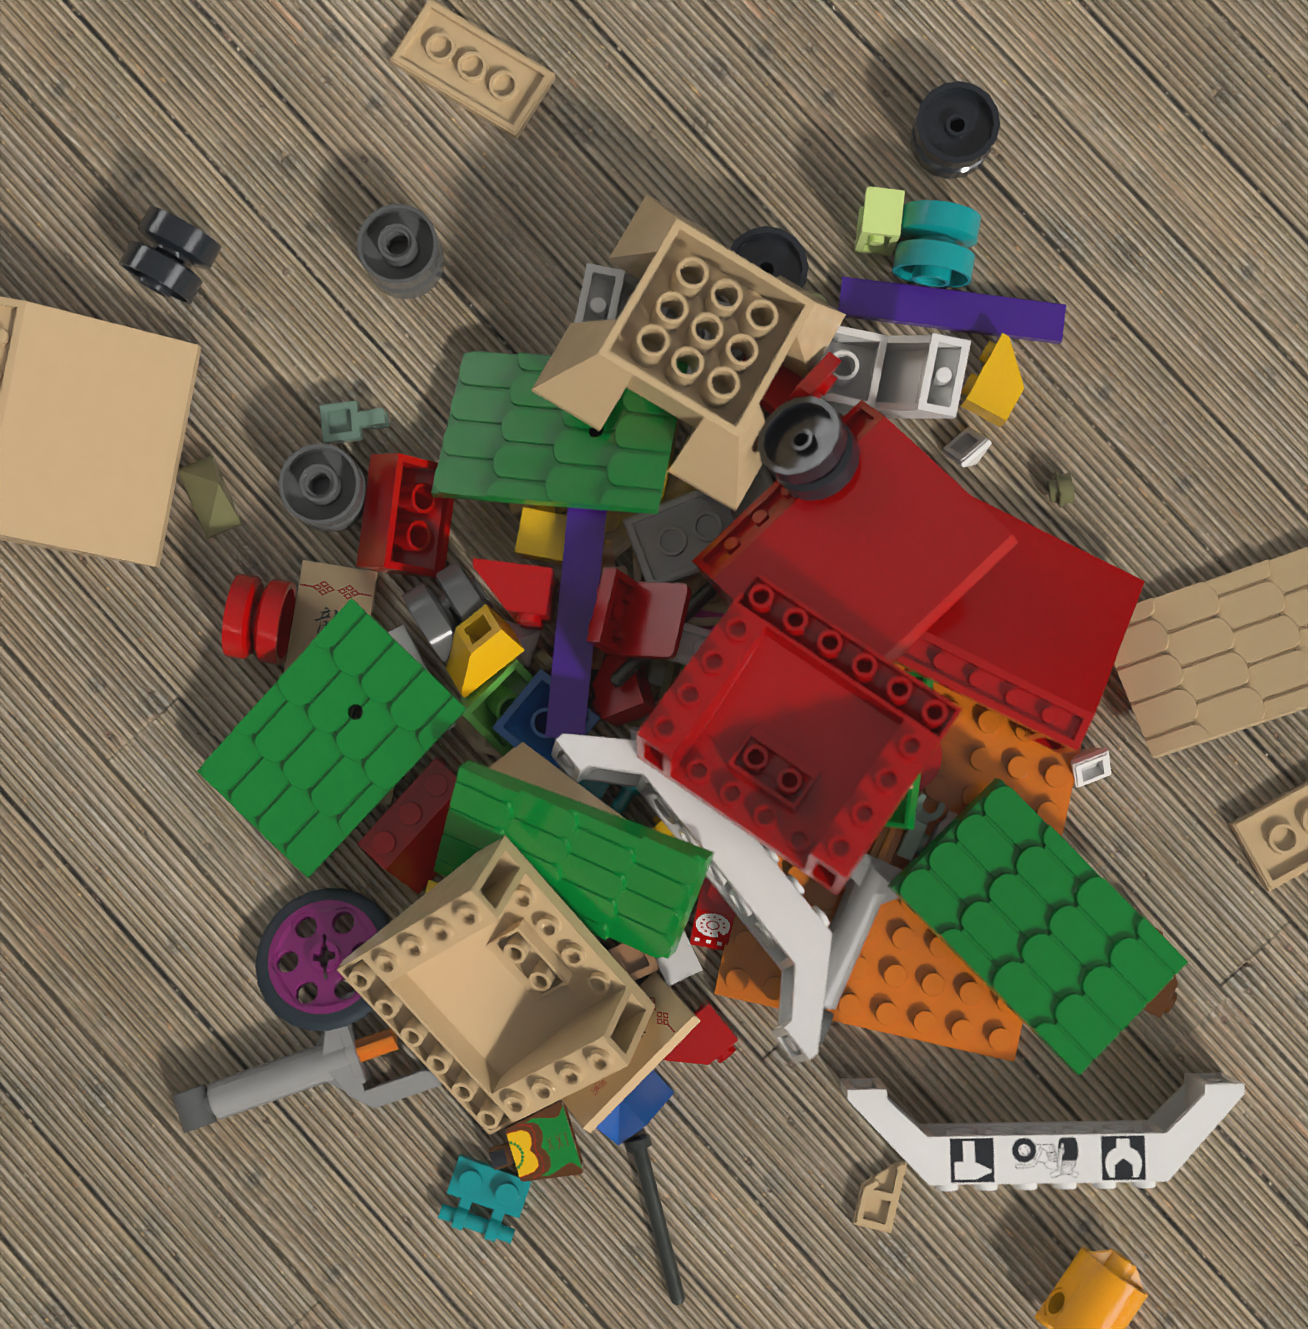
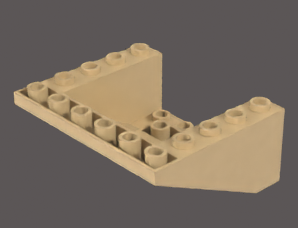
[0,296,201,568]
[337,835,655,1135]

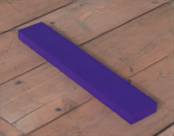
[838,276,1066,344]
[545,507,607,738]

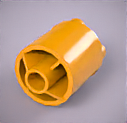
[1034,1246,1148,1329]

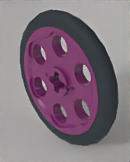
[255,888,390,1031]

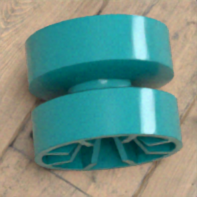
[892,200,981,288]

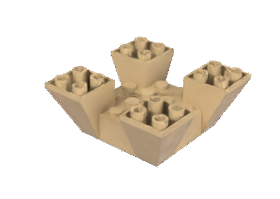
[531,194,846,511]

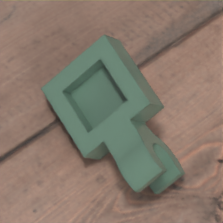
[319,401,390,444]
[895,793,945,861]

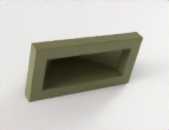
[178,455,242,539]

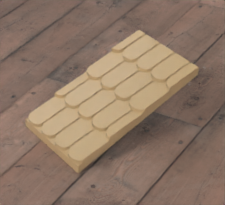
[1114,547,1308,759]

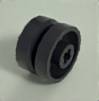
[910,81,1000,179]
[729,226,809,289]
[757,396,860,501]

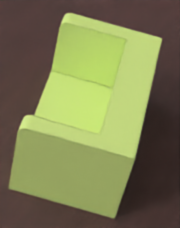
[854,187,905,256]

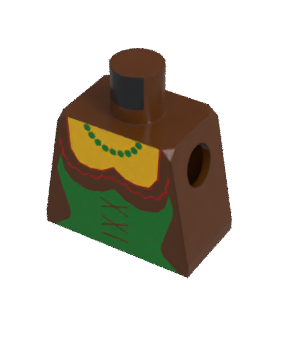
[489,1099,585,1182]

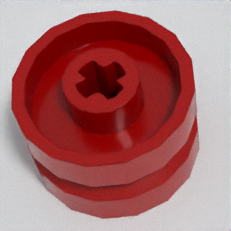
[222,574,297,665]

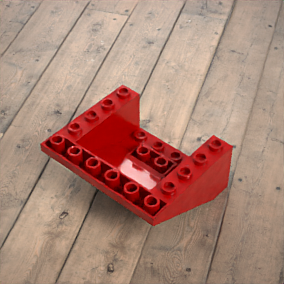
[692,400,1018,663]
[893,496,1145,754]
[636,571,963,895]

